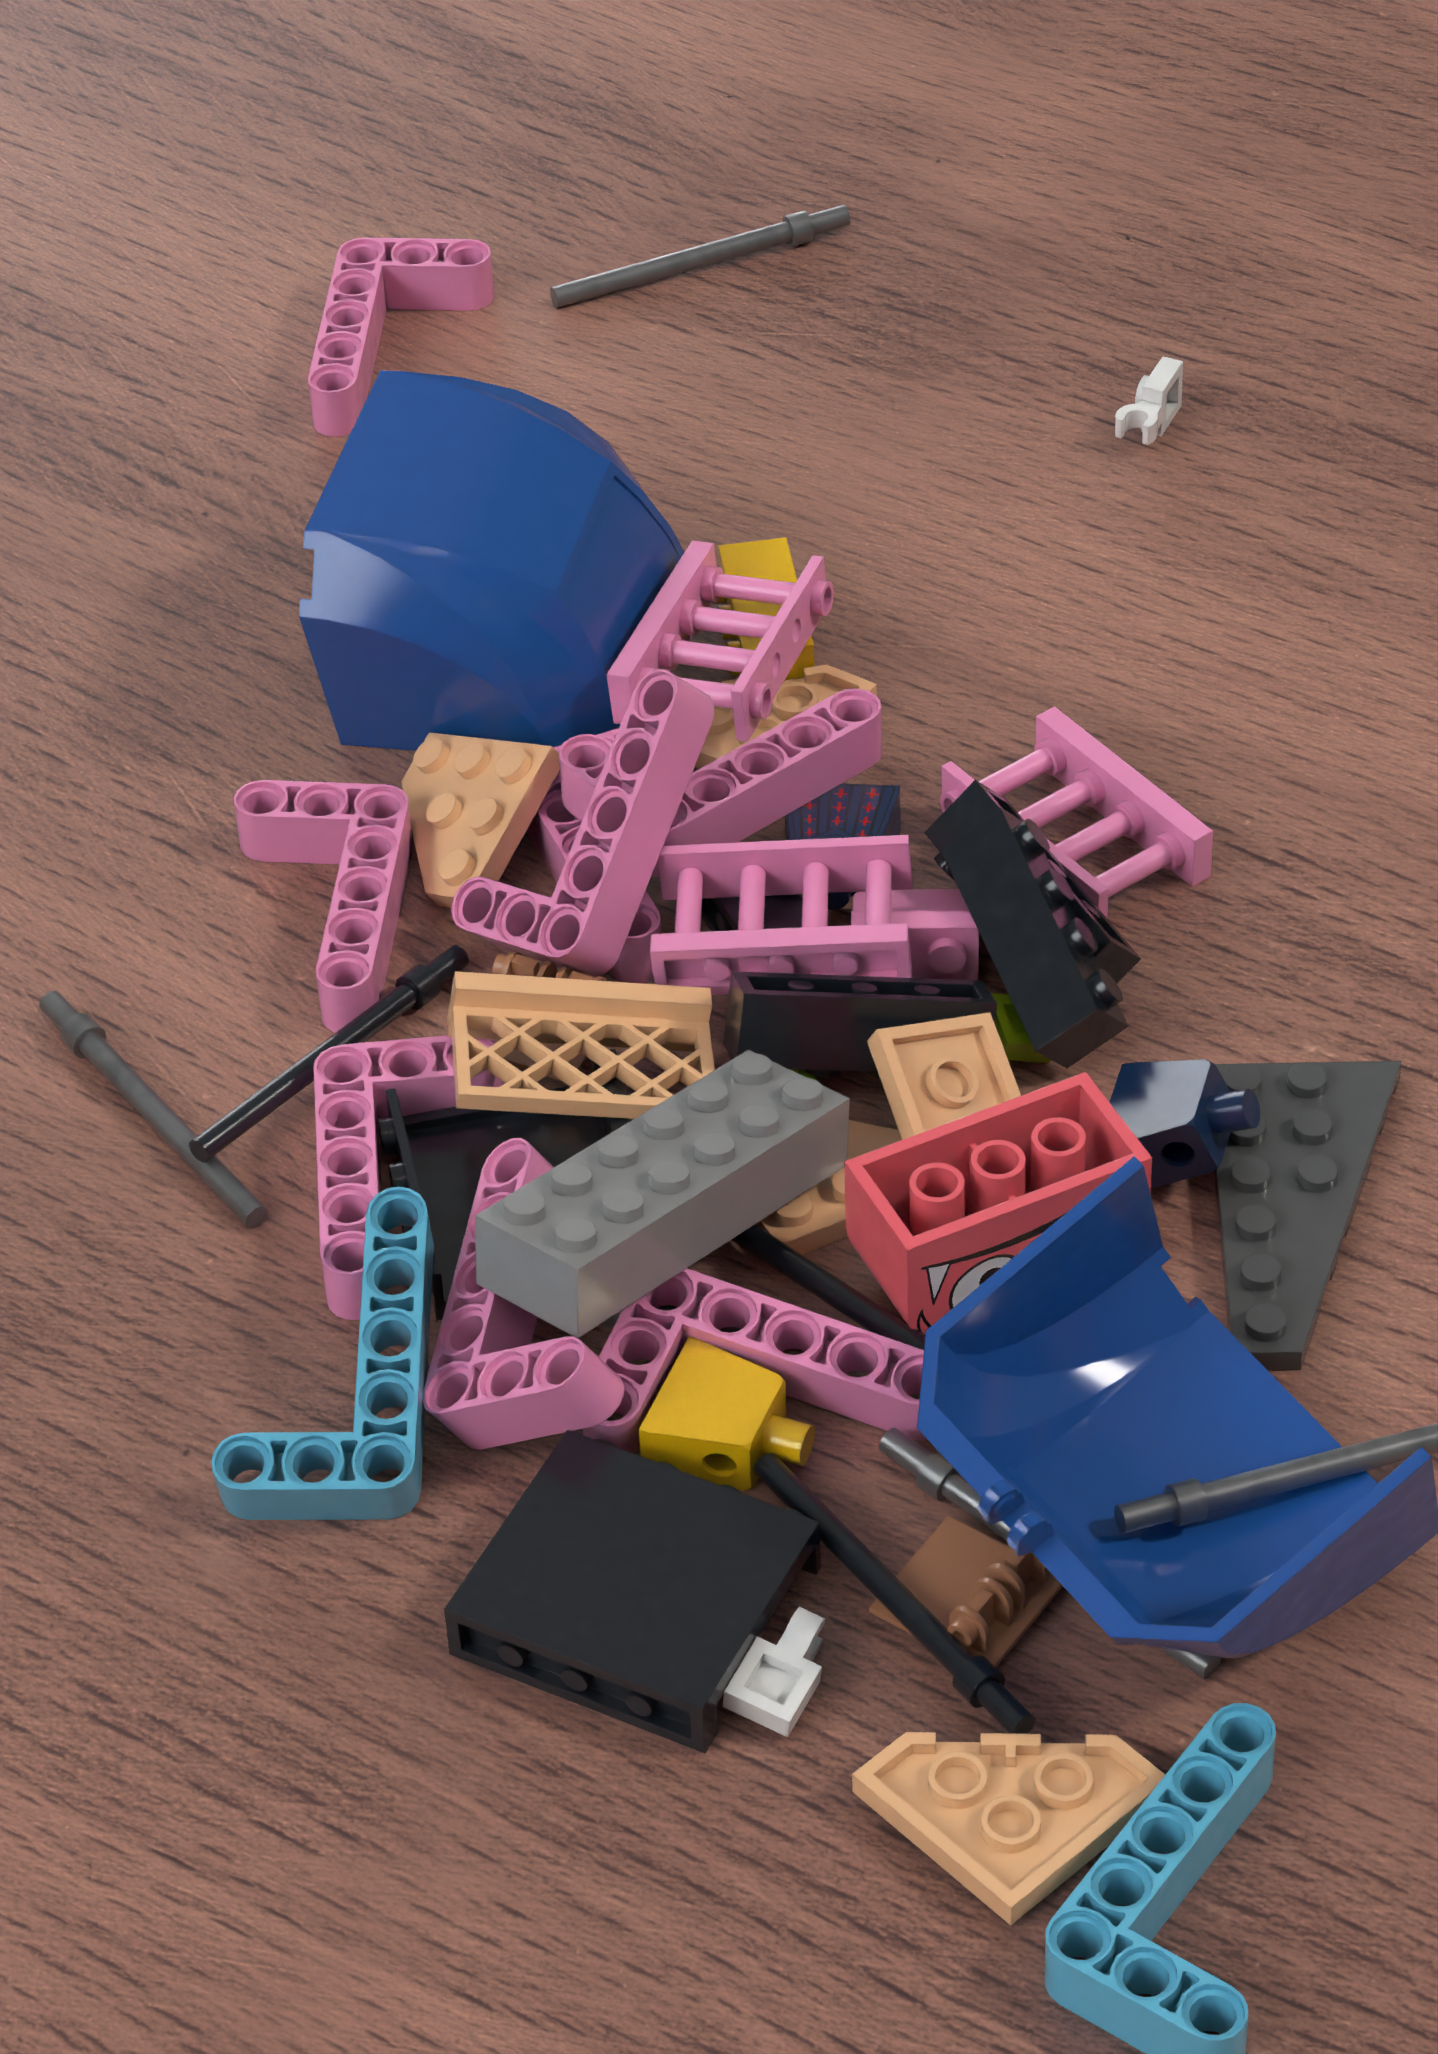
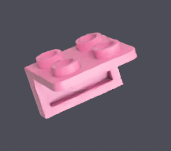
[851,889,979,981]

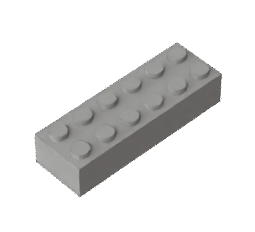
[475,1050,850,1338]

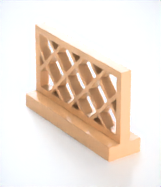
[447,971,715,1119]

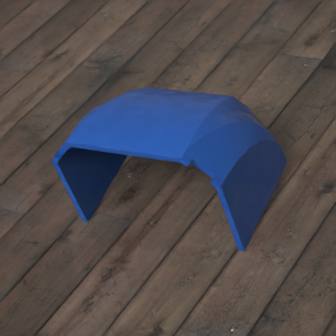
[299,370,684,751]
[917,1156,1438,1659]

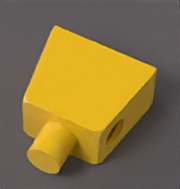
[639,1337,815,1491]

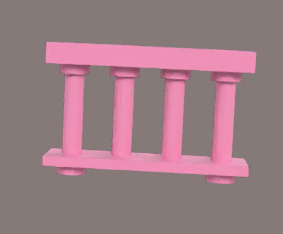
[606,540,834,742]
[940,706,1213,919]
[650,835,913,995]

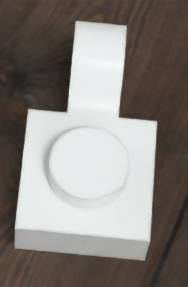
[1115,356,1183,445]
[722,1607,825,1737]

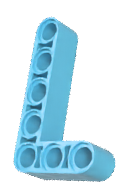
[211,1186,434,1520]
[1045,1703,1276,2054]

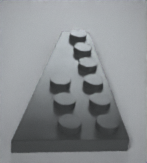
[1214,1061,1402,1371]

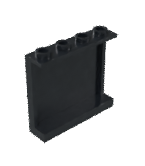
[377,1049,633,1321]
[444,1430,821,1753]

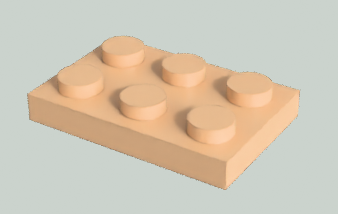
[867,1012,1021,1140]

